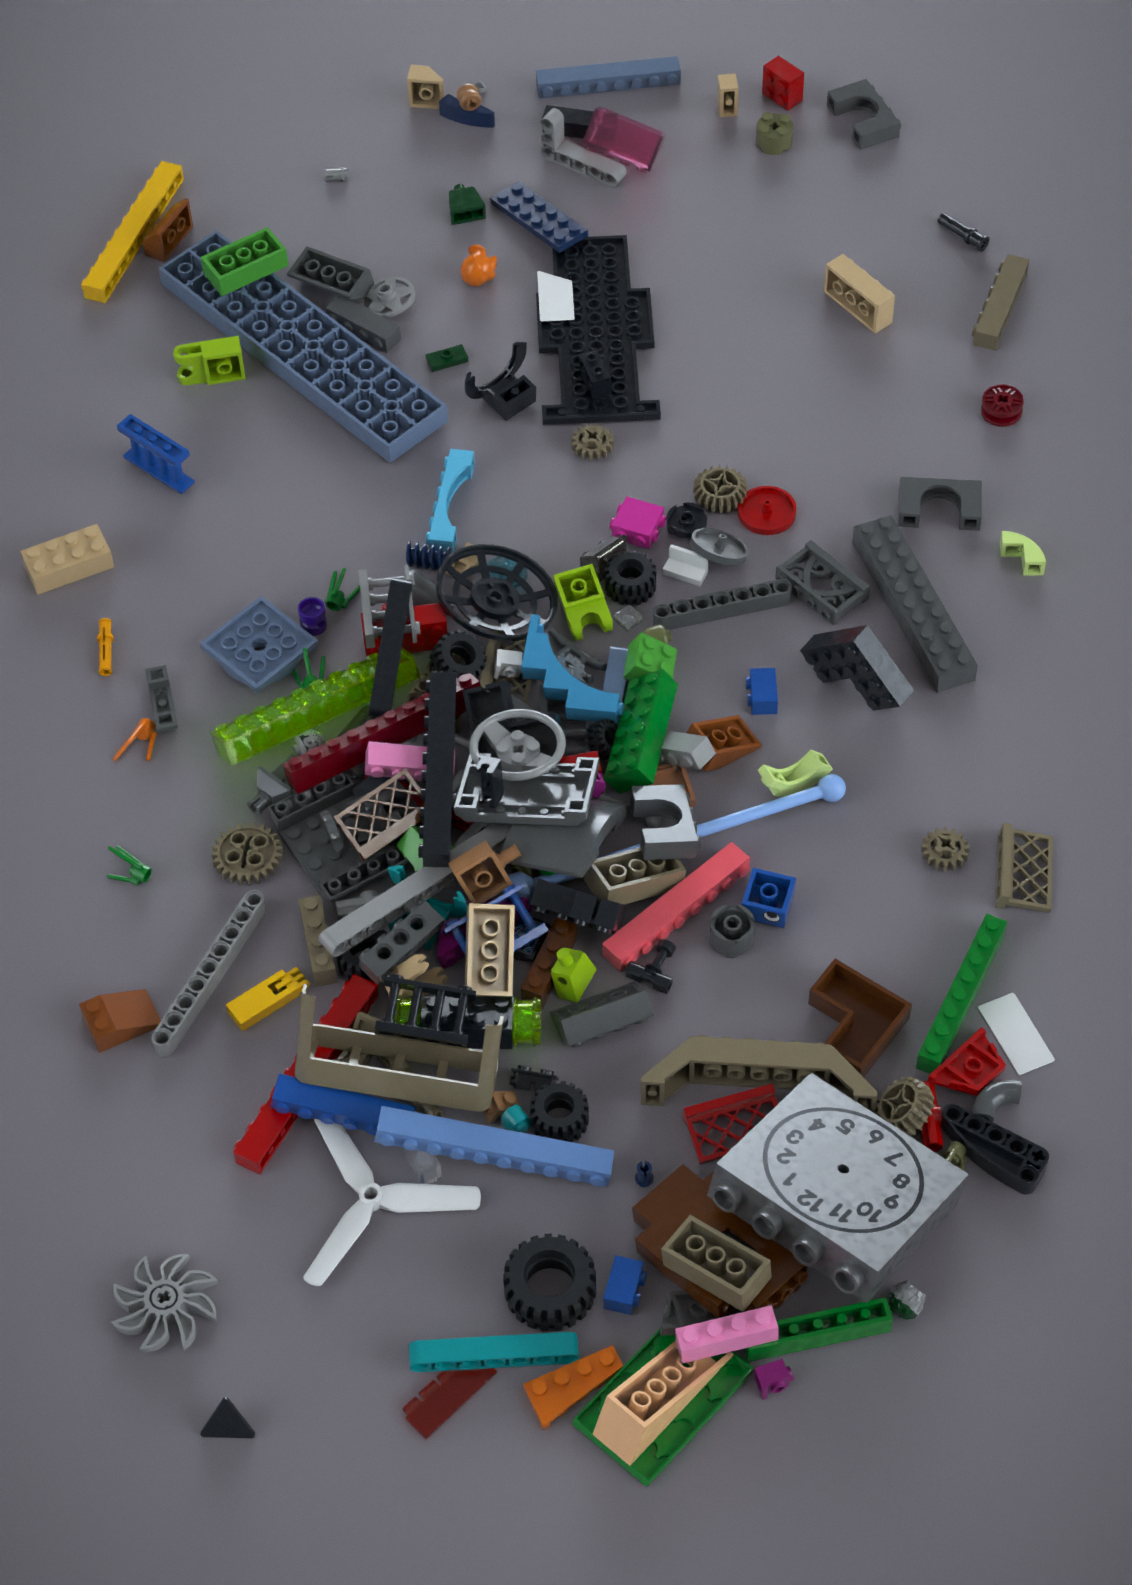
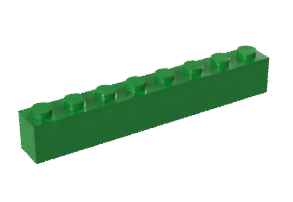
[916,913,1008,1074]

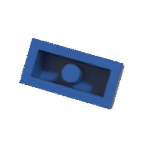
[746,668,778,715]
[603,1255,647,1315]

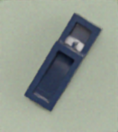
[439,94,495,128]

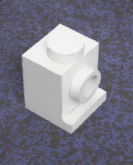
[494,649,522,679]

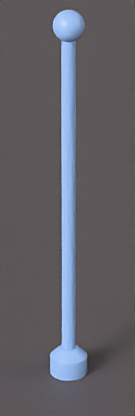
[508,774,846,905]

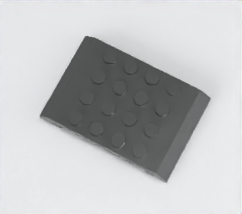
[454,753,599,826]

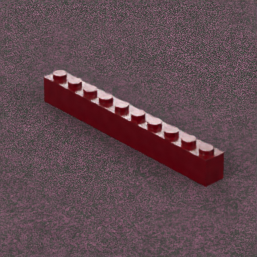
[282,673,481,794]

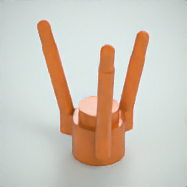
[113,718,157,761]

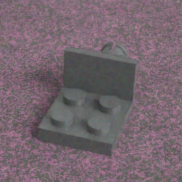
[247,754,296,815]

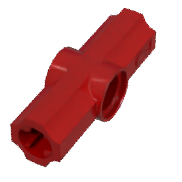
[920,1081,943,1152]

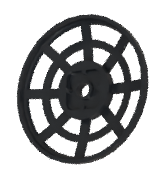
[436,544,558,641]

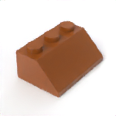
[143,198,193,262]

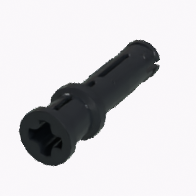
[938,213,990,252]

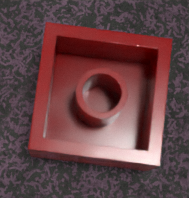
[762,55,804,111]

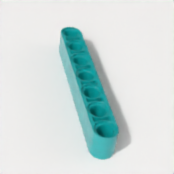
[408,1332,580,1372]

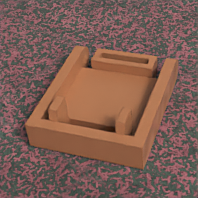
[648,763,696,807]

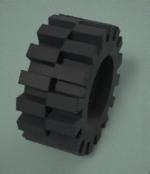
[586,718,618,760]

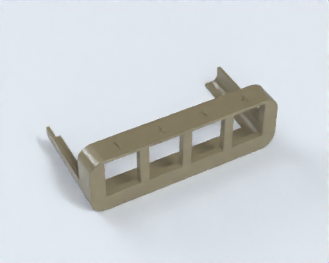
[295,984,504,1112]

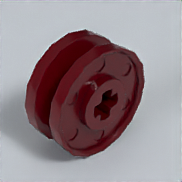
[981,384,1024,427]

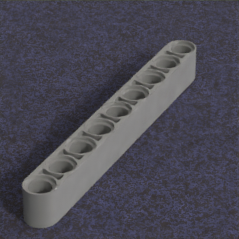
[151,890,266,1057]

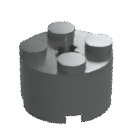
[709,904,755,958]

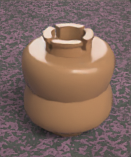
[457,84,482,111]

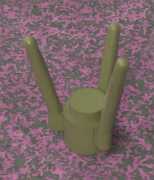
[940,1141,967,1170]

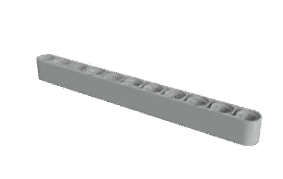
[318,823,512,957]

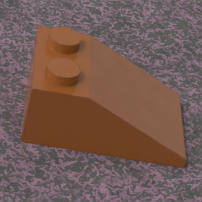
[686,715,762,771]
[79,989,161,1053]

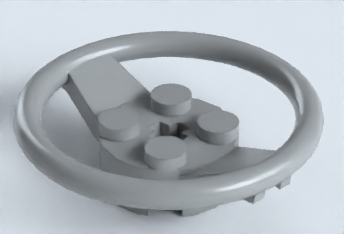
[469,709,566,781]

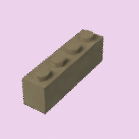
[298,895,338,987]

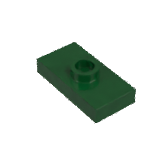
[426,344,469,372]

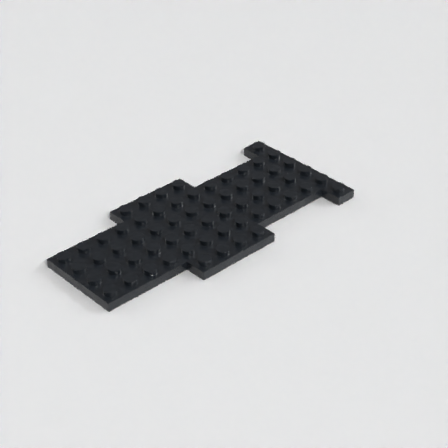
[536,235,661,425]

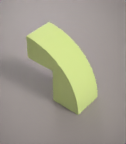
[1000,531,1046,576]

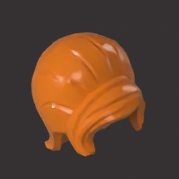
[460,244,497,287]

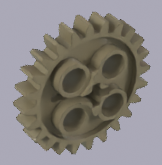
[211,821,284,886]

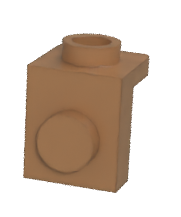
[483,1091,521,1123]

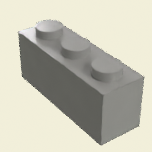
[659,730,716,770]

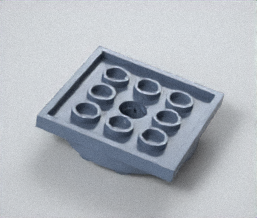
[200,596,319,694]

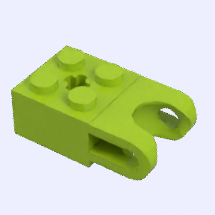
[173,336,246,385]
[553,564,614,641]

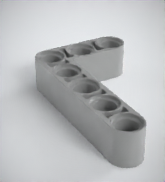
[540,108,627,187]

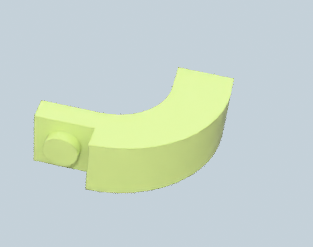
[758,750,833,797]

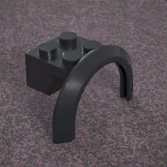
[465,342,536,421]

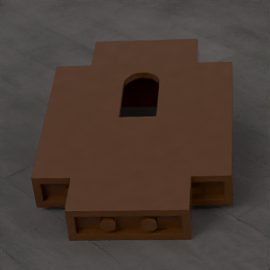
[632,1164,809,1318]

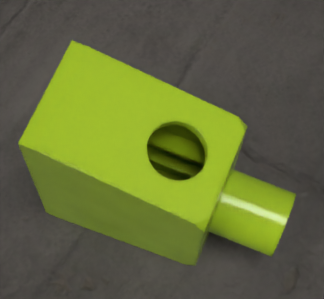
[551,948,597,1003]

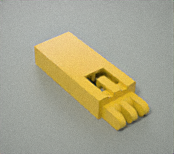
[226,967,311,1031]

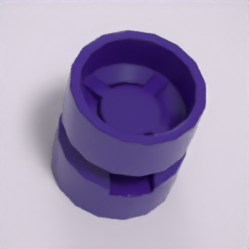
[298,597,327,636]

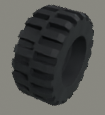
[503,1233,596,1332]

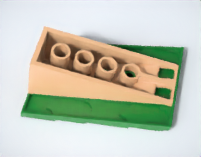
[572,1327,754,1487]

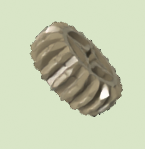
[693,465,747,514]
[875,1076,935,1135]

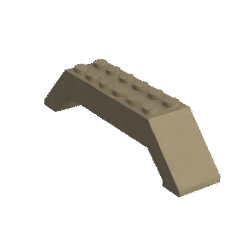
[641,1035,877,1113]

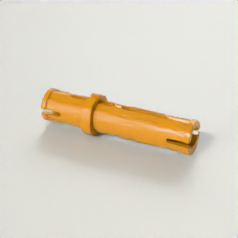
[97,618,114,676]

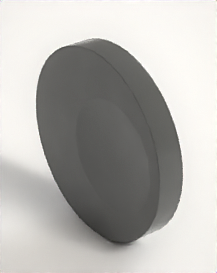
[690,528,749,566]

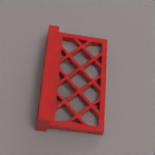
[682,1083,778,1164]

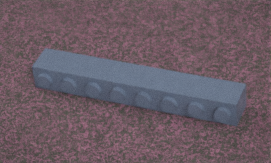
[536,56,681,98]

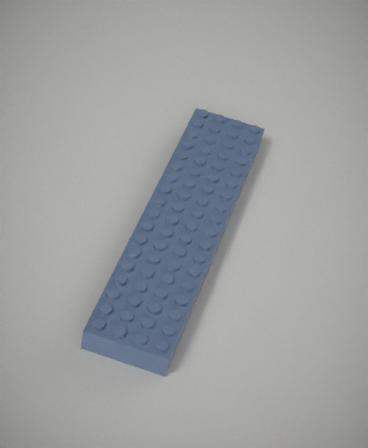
[159,230,448,463]

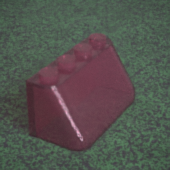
[582,107,667,173]

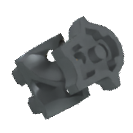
[319,791,402,853]

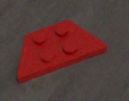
[927,1027,1006,1096]

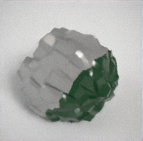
[888,1280,926,1320]

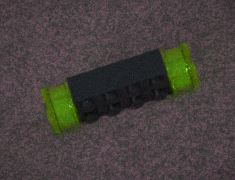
[394,995,542,1049]

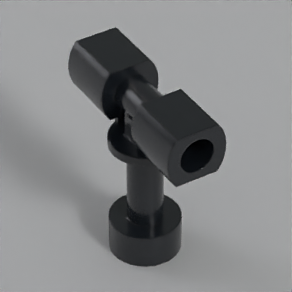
[626,939,676,994]

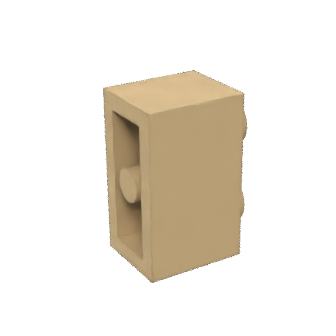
[717,73,739,117]

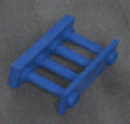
[117,414,195,494]
[442,884,549,956]

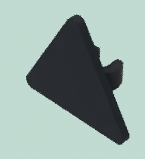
[200,1397,255,1438]

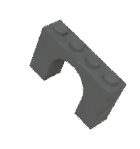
[827,79,901,150]
[898,477,982,531]
[630,784,701,860]

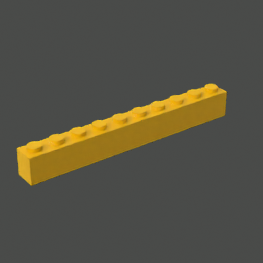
[81,161,184,303]

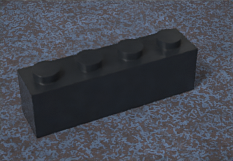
[542,105,617,143]

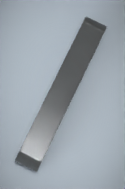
[653,579,792,630]

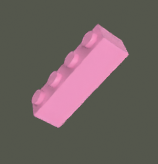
[365,741,455,782]
[675,1305,778,1364]

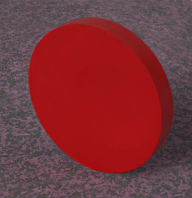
[738,486,797,535]

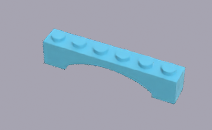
[426,449,475,554]

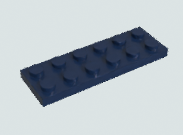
[490,181,588,253]

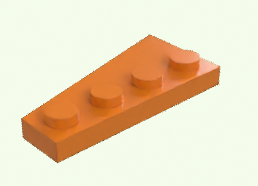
[523,1345,623,1430]

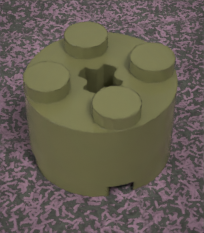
[756,112,793,155]

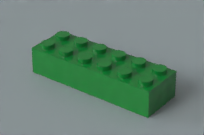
[604,669,678,794]

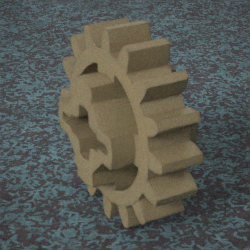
[571,423,614,461]
[921,827,970,872]

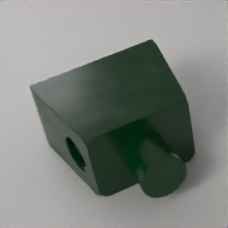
[449,184,486,225]

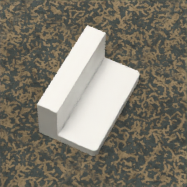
[662,545,708,587]

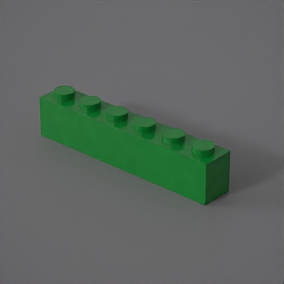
[744,1297,893,1362]

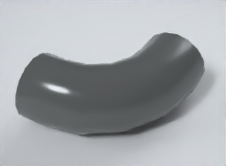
[971,1080,1022,1122]

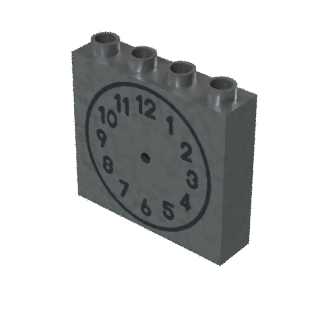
[707,1073,969,1303]

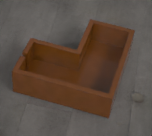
[808,958,912,1077]

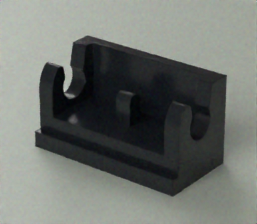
[476,755,504,809]

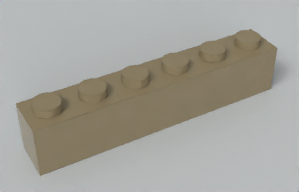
[971,254,1030,351]

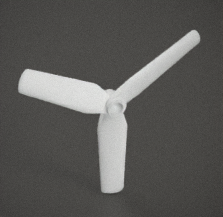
[303,1119,481,1286]

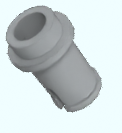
[325,166,348,181]

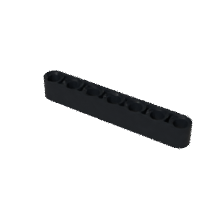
[369,578,412,717]

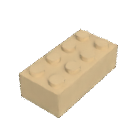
[824,254,895,334]
[20,524,114,595]
[465,903,515,997]

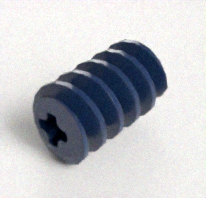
[406,541,451,571]

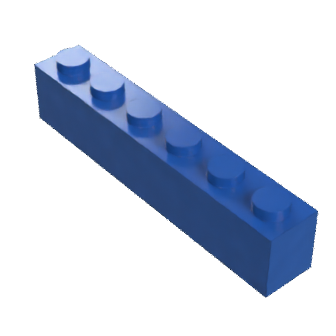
[270,1073,415,1136]

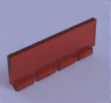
[402,1368,497,1439]

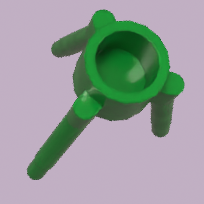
[325,568,360,611]
[292,647,325,697]
[107,846,152,886]

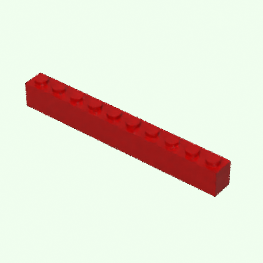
[233,974,379,1175]

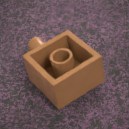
[448,840,522,904]

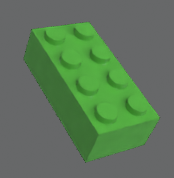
[201,227,288,296]

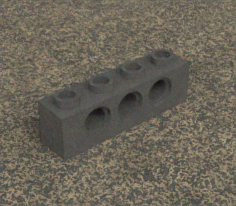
[359,901,444,985]

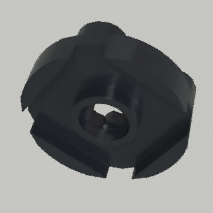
[667,502,707,540]

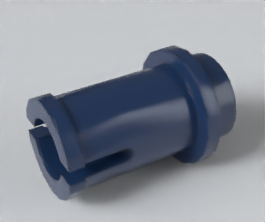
[635,1161,654,1187]

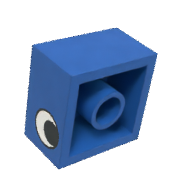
[742,868,796,928]

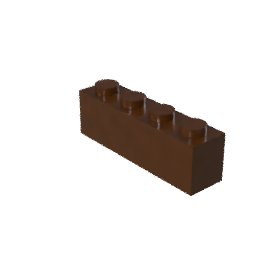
[521,917,577,1010]

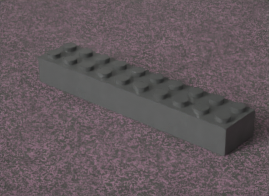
[852,515,978,693]

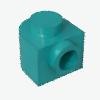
[501,1105,531,1133]

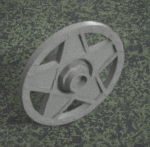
[359,277,416,318]

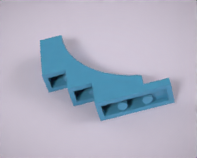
[521,614,624,724]

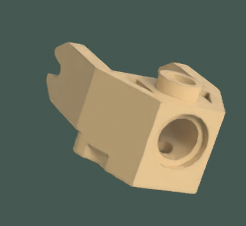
[385,954,448,1011]

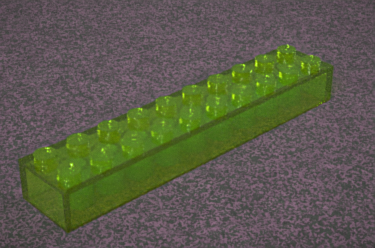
[210,648,421,766]

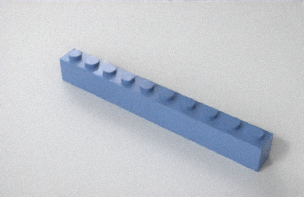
[374,1106,614,1187]

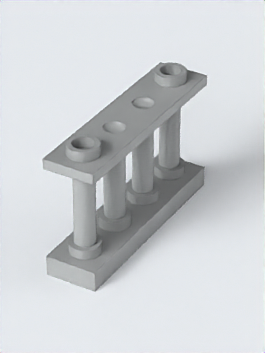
[358,565,421,648]

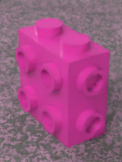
[609,496,666,549]

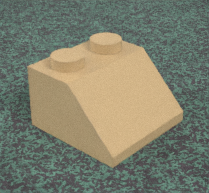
[407,65,445,109]

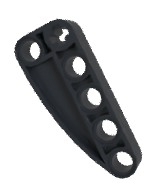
[941,1104,1049,1195]

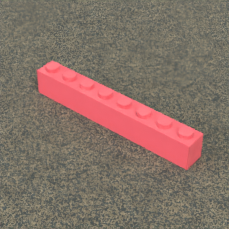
[602,842,750,972]

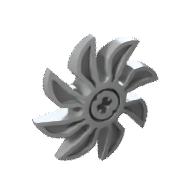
[111,1254,218,1352]

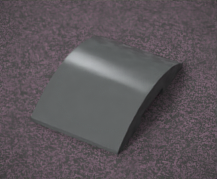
[501,798,631,878]

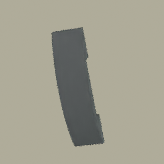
[145,665,178,732]

